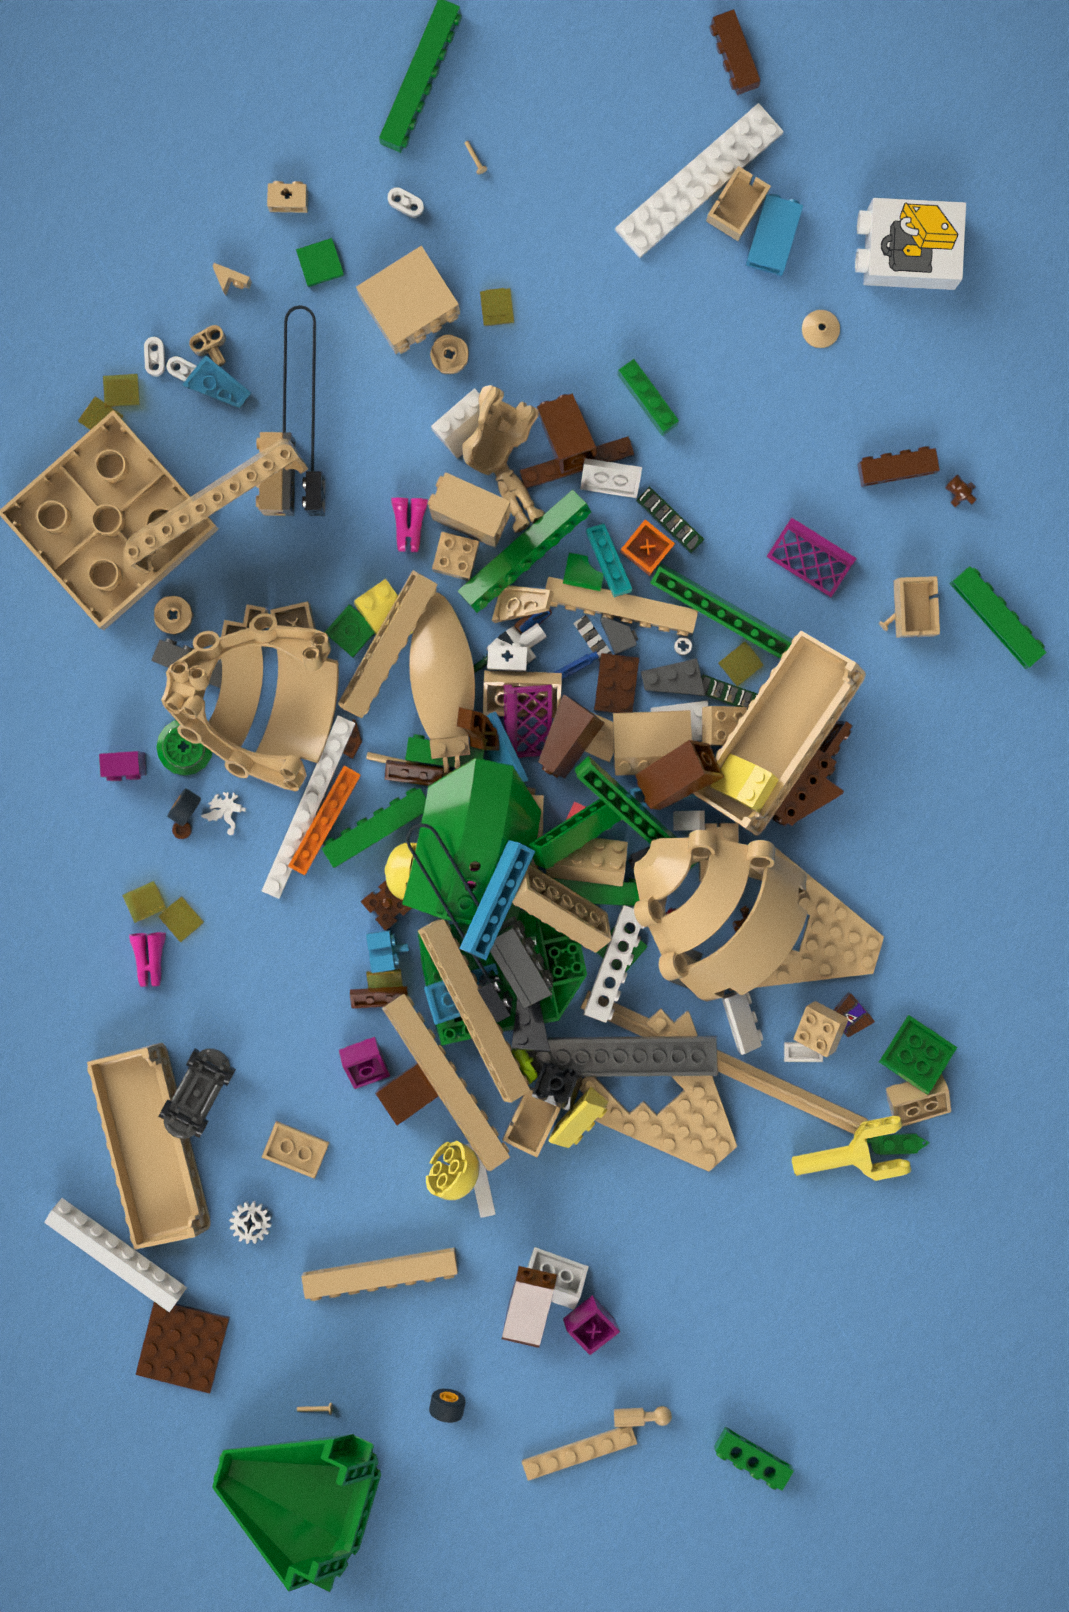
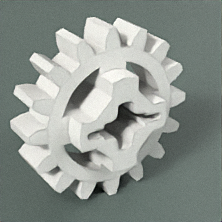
[229,1201,272,1244]

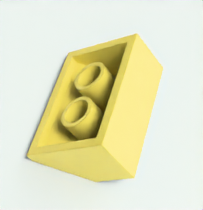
[548,1087,608,1148]

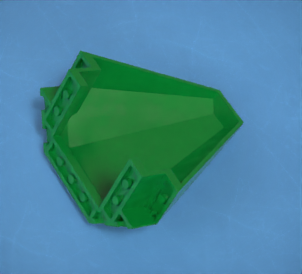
[212,1434,381,1592]

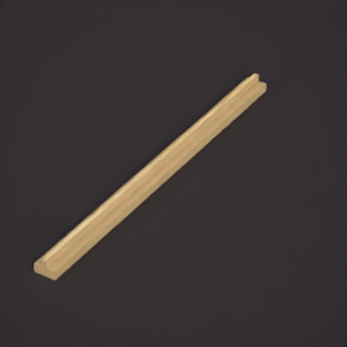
[580,990,868,1134]

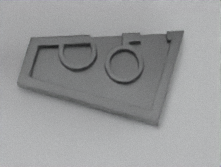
[641,658,705,696]

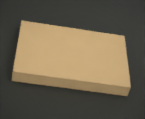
[261,1121,330,1179]

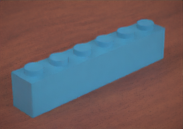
[459,840,535,960]

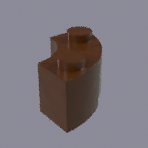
[457,707,499,751]

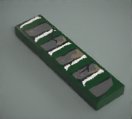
[636,486,705,554]
[701,674,758,710]

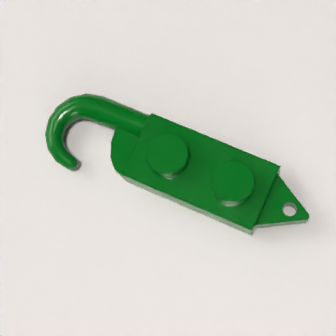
[867,1133,930,1155]

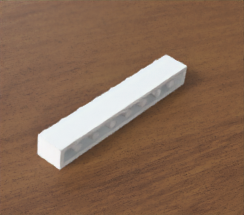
[44,1198,187,1312]

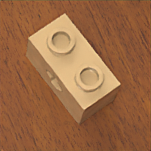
[267,181,308,213]

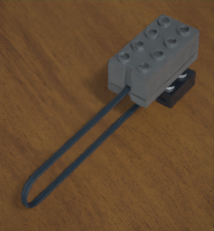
[406,823,554,1022]

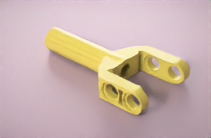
[791,1116,911,1181]

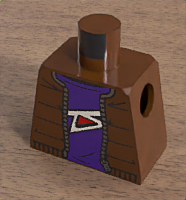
[833,992,875,1037]

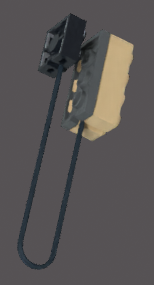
[256,305,325,516]

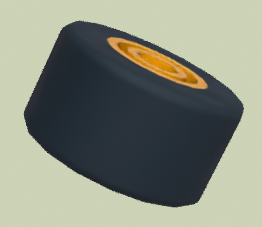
[167,788,201,826]
[429,1388,466,1423]

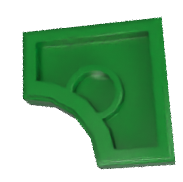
[563,552,604,591]

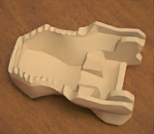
[462,385,539,475]

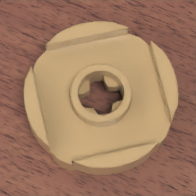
[430,335,469,374]
[154,596,194,635]

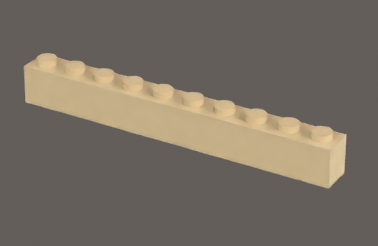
[418,919,530,1103]
[382,994,510,1171]

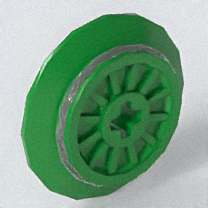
[156,720,213,776]

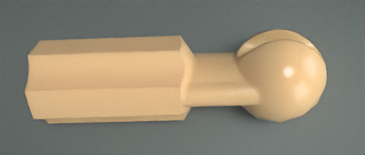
[614,1406,672,1427]

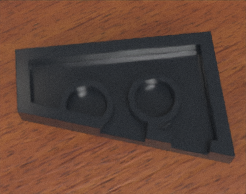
[511,998,551,1053]

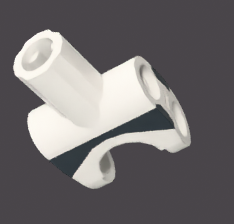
[486,623,547,664]

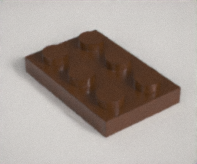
[594,653,639,713]

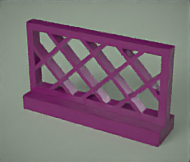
[766,517,857,597]
[504,684,552,758]

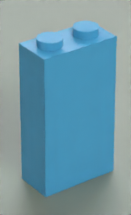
[746,194,803,276]

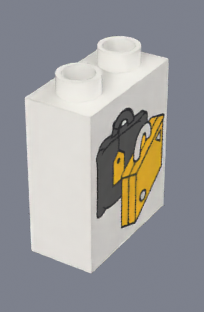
[855,198,966,290]

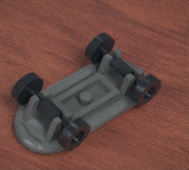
[158,1048,236,1139]

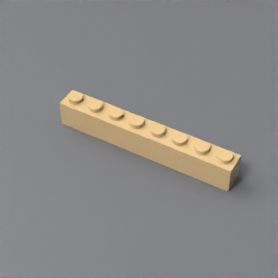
[337,570,438,718]
[545,576,698,637]
[301,1247,458,1301]

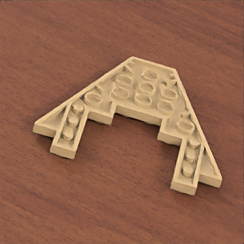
[728,847,884,991]
[580,1008,737,1172]

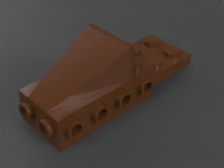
[772,721,853,826]

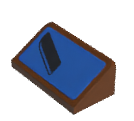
[515,609,552,634]

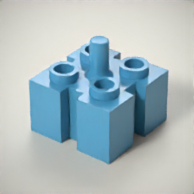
[366,929,409,973]

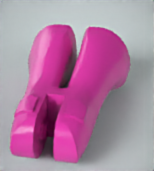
[391,497,428,552]
[129,932,166,987]

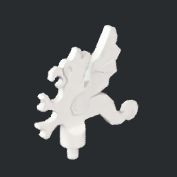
[201,792,246,835]

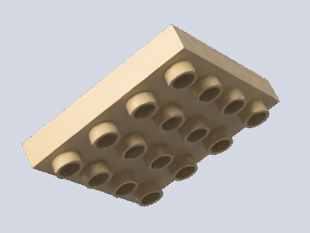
[0,410,219,630]

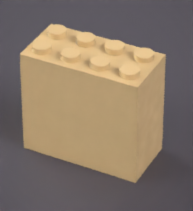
[356,246,460,354]
[428,472,511,548]

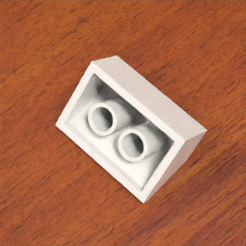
[431,388,480,459]
[722,991,763,1055]
[527,1247,589,1310]

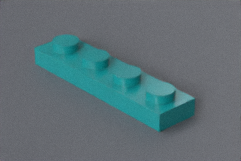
[586,523,632,597]

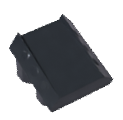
[532,1062,582,1111]

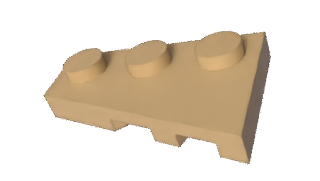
[492,585,554,623]

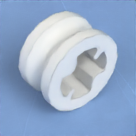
[674,637,692,655]

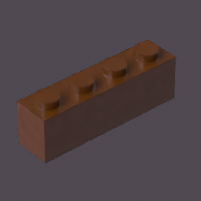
[709,9,761,95]
[857,446,940,487]

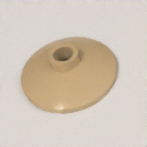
[802,310,840,348]

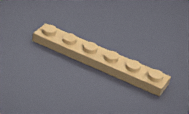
[522,1427,637,1481]

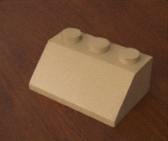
[886,1074,951,1127]

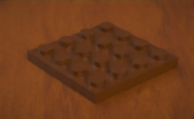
[135,1302,230,1394]

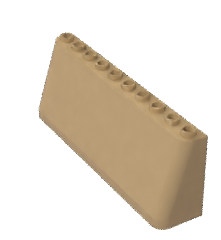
[124,439,308,574]
[693,631,866,836]
[87,1043,211,1250]

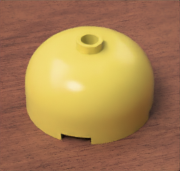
[385,843,417,900]
[426,1141,480,1200]

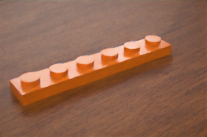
[288,766,361,875]

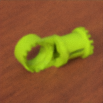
[511,1049,538,1084]

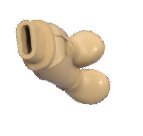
[494,465,545,533]

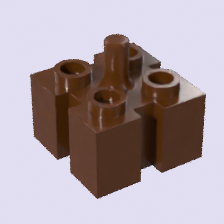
[360,880,412,931]

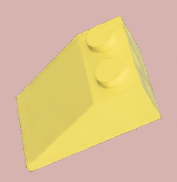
[354,579,413,635]
[710,754,779,813]

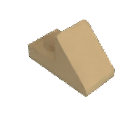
[213,263,252,296]

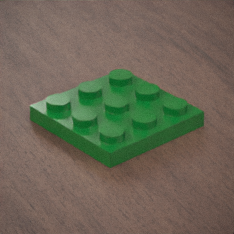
[878,1015,958,1095]

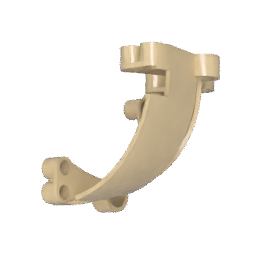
[161,613,339,791]
[634,830,808,1002]

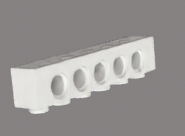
[583,905,644,1023]

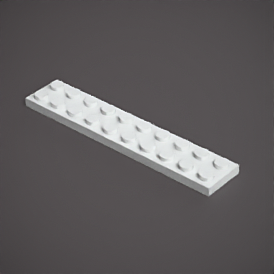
[615,103,784,258]

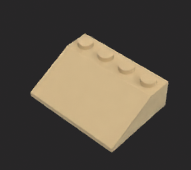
[613,710,692,776]

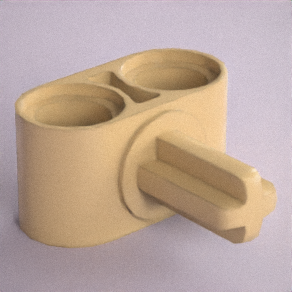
[189,325,226,367]

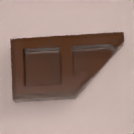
[343,719,362,759]

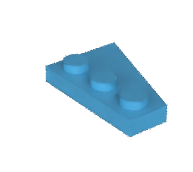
[182,355,251,408]

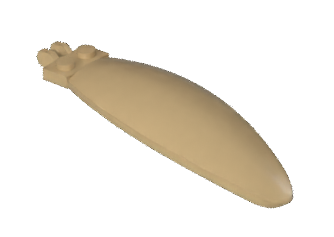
[409,592,475,773]

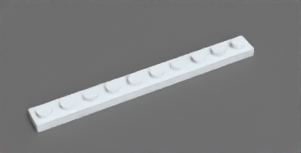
[262,716,356,899]

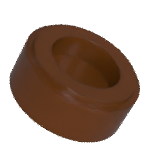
[172,821,192,839]

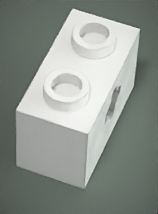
[487,642,527,672]

